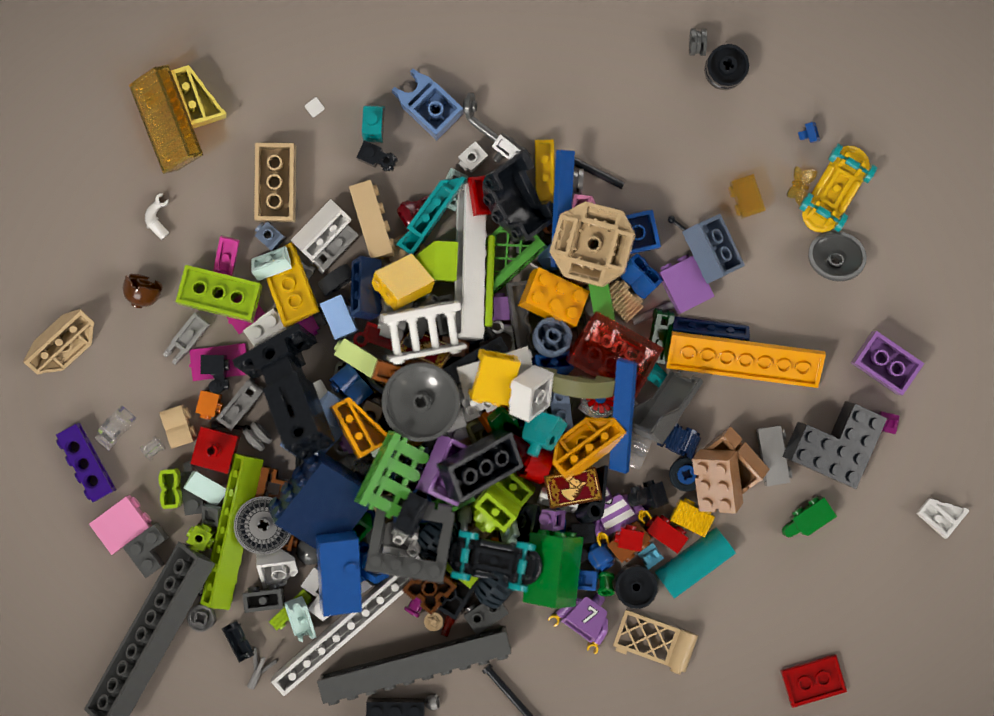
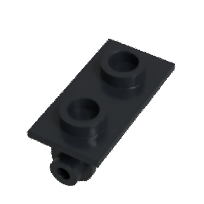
[222,620,254,663]

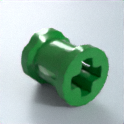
[598,572,615,597]

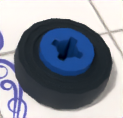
[669,457,697,492]

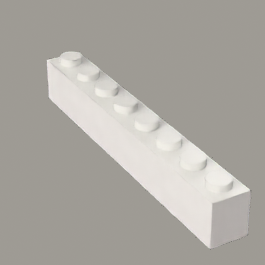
[454,183,487,341]

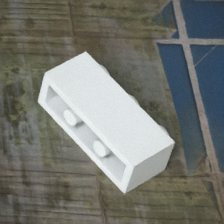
[291,199,352,261]

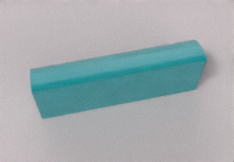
[655,527,736,599]

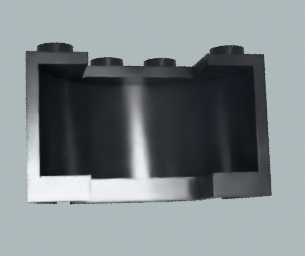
[482,149,553,241]

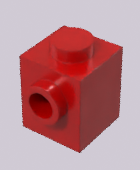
[614,524,644,552]

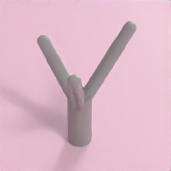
[247,647,277,689]

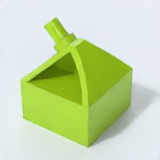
[414,241,458,283]

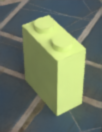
[334,338,379,378]

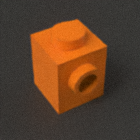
[195,390,223,420]

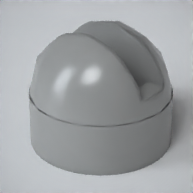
[425,694,440,710]

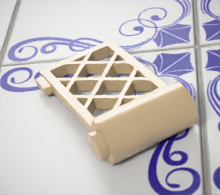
[613,609,698,675]

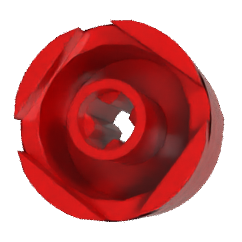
[517,448,554,484]

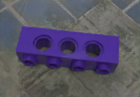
[56,423,116,502]

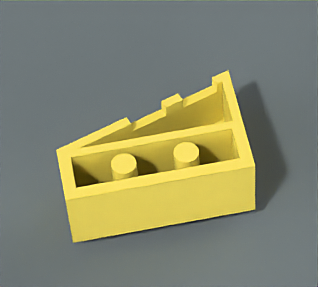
[170,65,226,130]

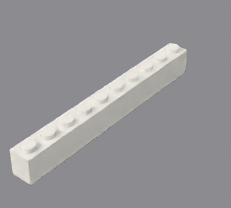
[271,553,425,696]

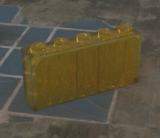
[129,65,203,174]

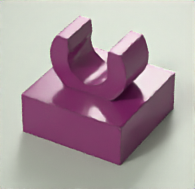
[879,411,900,434]

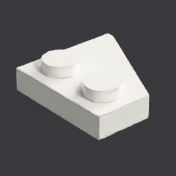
[916,499,969,539]

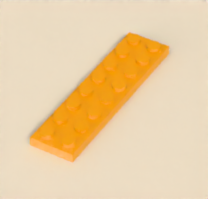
[666,331,826,388]

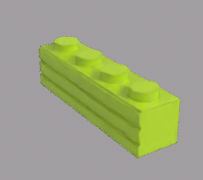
[269,589,313,630]

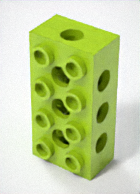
[175,265,263,323]

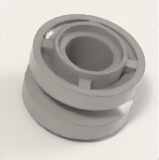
[243,421,273,451]

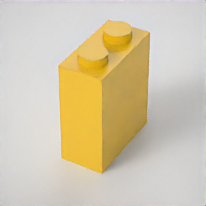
[372,253,435,311]

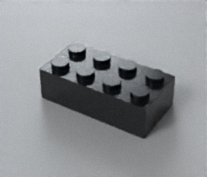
[436,429,524,503]

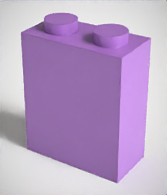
[659,254,715,314]

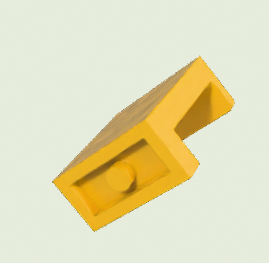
[468,349,521,407]

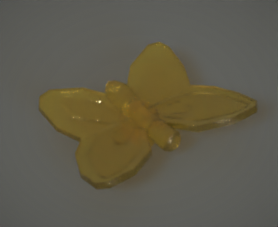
[787,166,817,206]

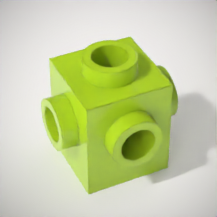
[186,523,216,552]

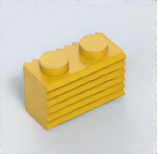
[669,498,715,538]

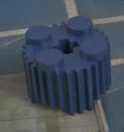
[657,423,701,459]

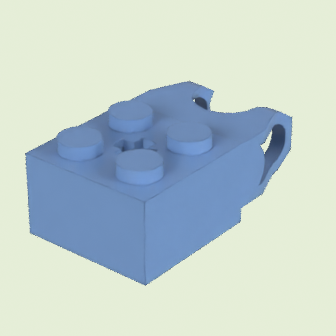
[392,69,463,141]

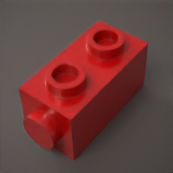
[644,515,689,554]

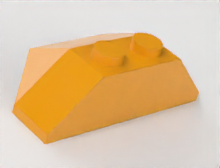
[553,417,626,478]

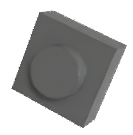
[202,503,222,527]

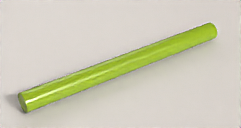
[485,235,495,327]

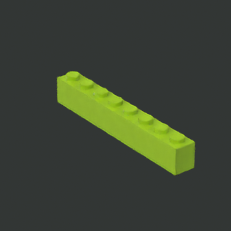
[200,453,264,610]

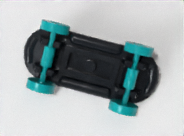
[447,530,543,592]

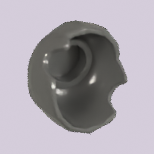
[296,540,317,565]

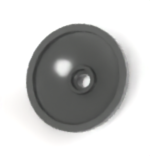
[808,231,867,281]

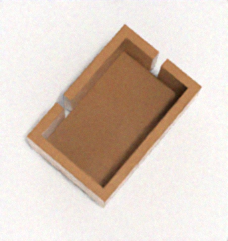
[703,427,770,494]
[692,449,743,514]

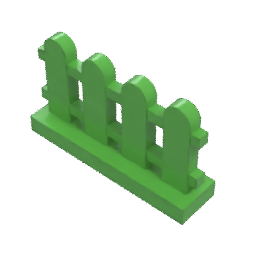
[354,430,429,518]

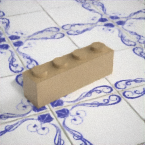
[349,180,396,260]

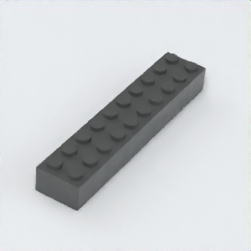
[84,541,215,716]
[317,626,512,705]

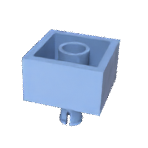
[320,295,359,340]

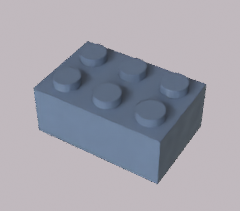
[682,214,745,284]

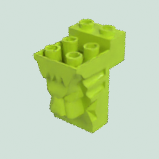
[469,471,536,533]

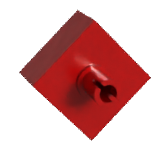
[190,426,241,474]

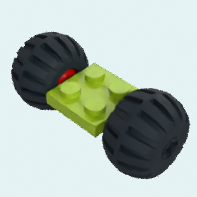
[417,521,513,608]

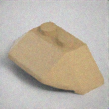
[23,309,94,375]

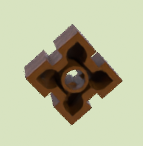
[402,558,457,616]

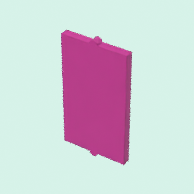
[189,343,247,381]

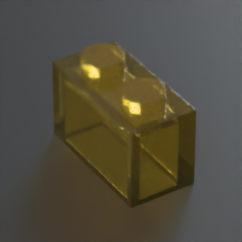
[728,174,766,219]

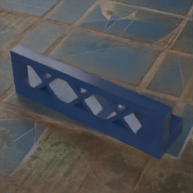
[670,316,750,341]

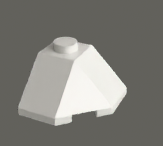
[256,549,298,589]

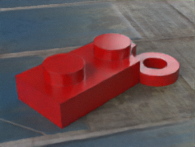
[353,321,393,351]

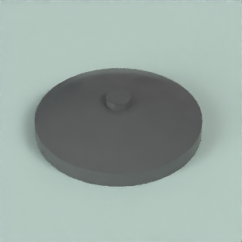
[382,363,461,442]

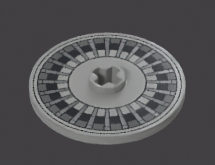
[234,496,291,555]

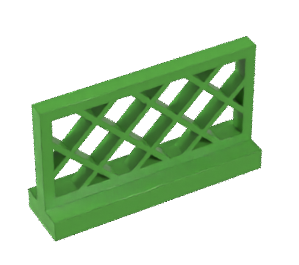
[484,226,548,294]

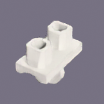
[391,526,421,557]

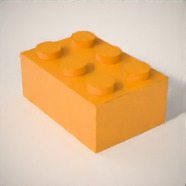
[518,267,590,329]

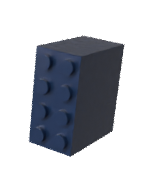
[268,451,375,549]

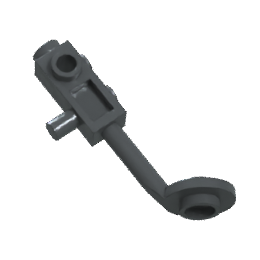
[463,92,533,163]

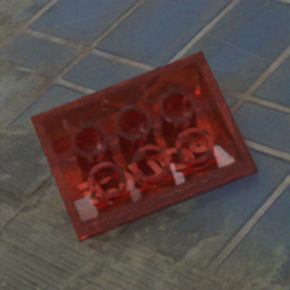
[565,311,664,399]

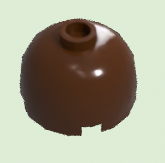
[123,274,163,308]

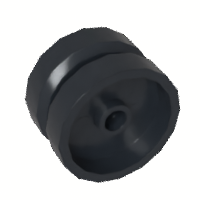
[704,44,750,90]
[614,564,658,609]

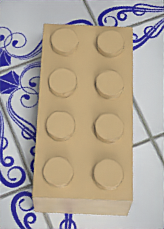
[254,143,296,222]

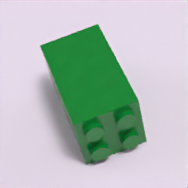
[522,529,583,609]

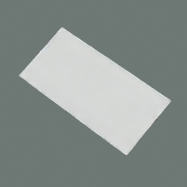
[457,346,532,400]

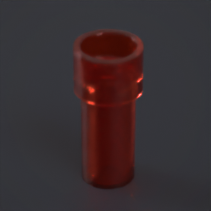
[441,615,455,637]

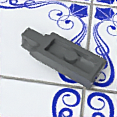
[180,461,204,515]

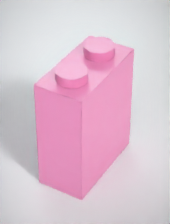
[89,495,152,555]

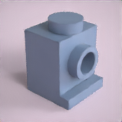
[254,222,286,251]

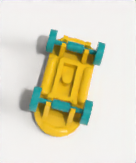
[799,143,878,233]

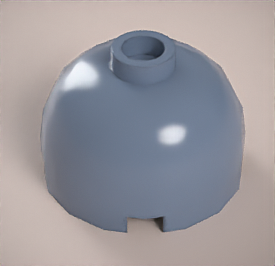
[532,317,572,358]

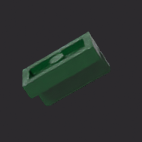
[487,406,522,437]

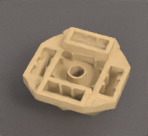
[549,201,636,287]

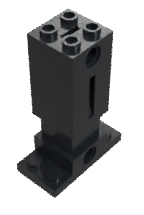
[232,323,335,460]

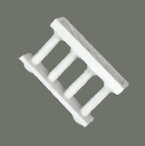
[380,300,467,364]

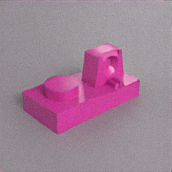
[213,236,240,276]

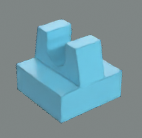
[637,542,664,569]

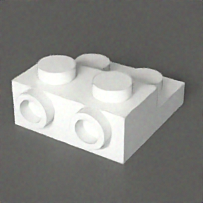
[243,308,292,347]

